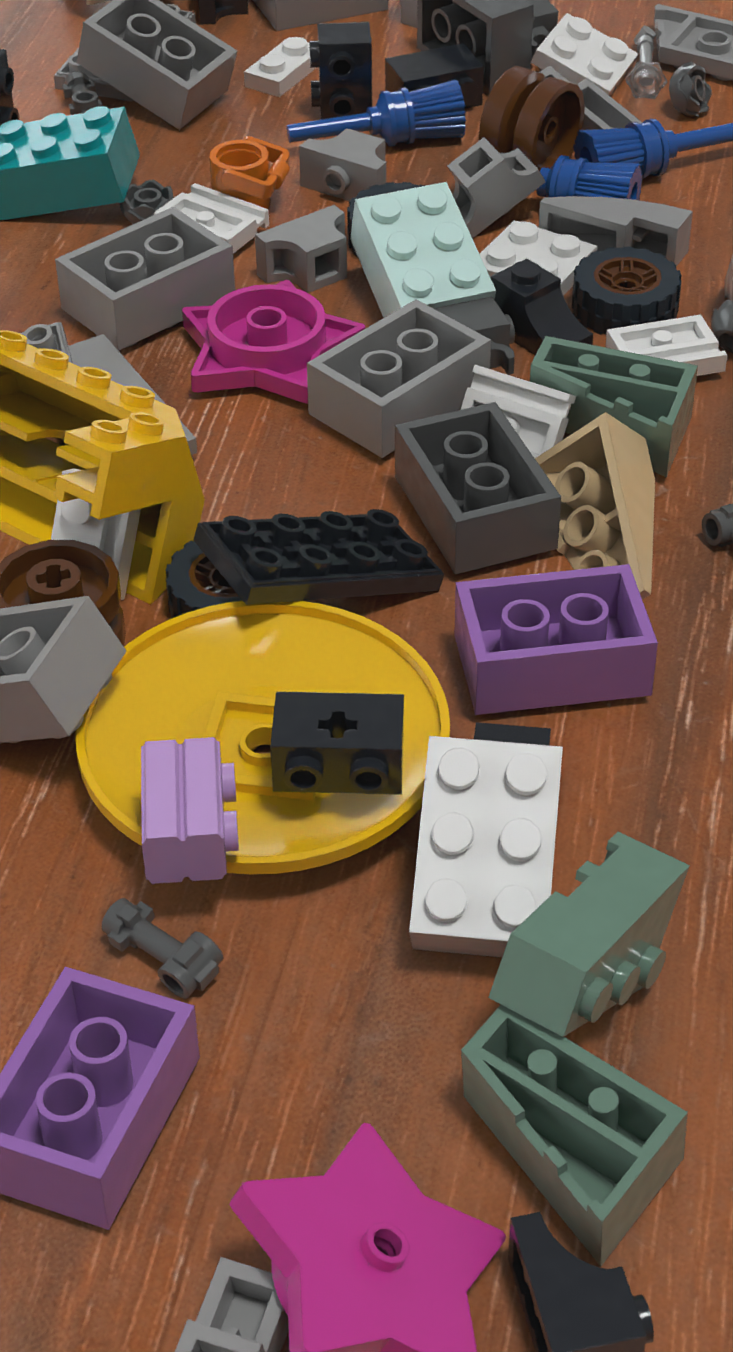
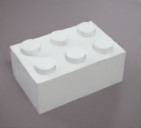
[409,736,563,957]

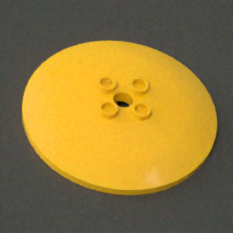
[75,601,450,875]

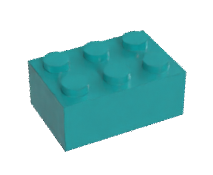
[0,106,140,221]

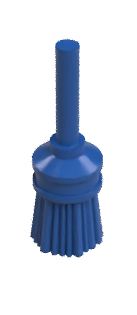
[286,80,466,147]
[573,119,733,179]
[536,155,642,200]

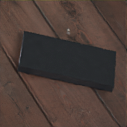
[193,509,445,605]

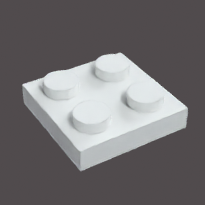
[531,13,638,96]
[480,220,597,296]

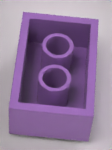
[454,564,658,715]
[0,967,200,1230]

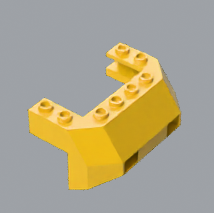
[0,330,205,605]

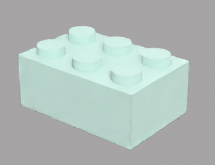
[350,182,496,318]

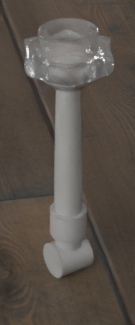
[625,26,668,99]

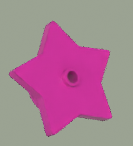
[182,280,365,404]
[229,1123,506,1352]

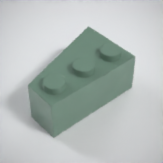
[530,336,698,477]
[488,832,690,1037]
[461,1005,688,1267]

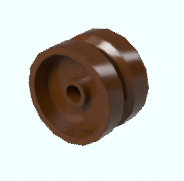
[479,66,585,171]
[0,540,126,646]

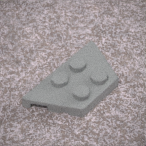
[654,4,733,81]

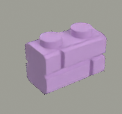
[141,737,239,884]

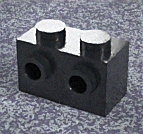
[309,22,372,120]

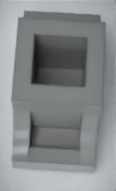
[299,128,386,201]
[447,137,546,238]
[255,205,347,293]

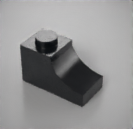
[491,258,593,355]
[508,1212,654,1352]

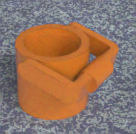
[209,136,290,209]

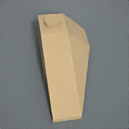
[535,412,655,599]

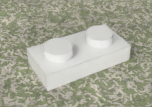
[244,37,316,97]

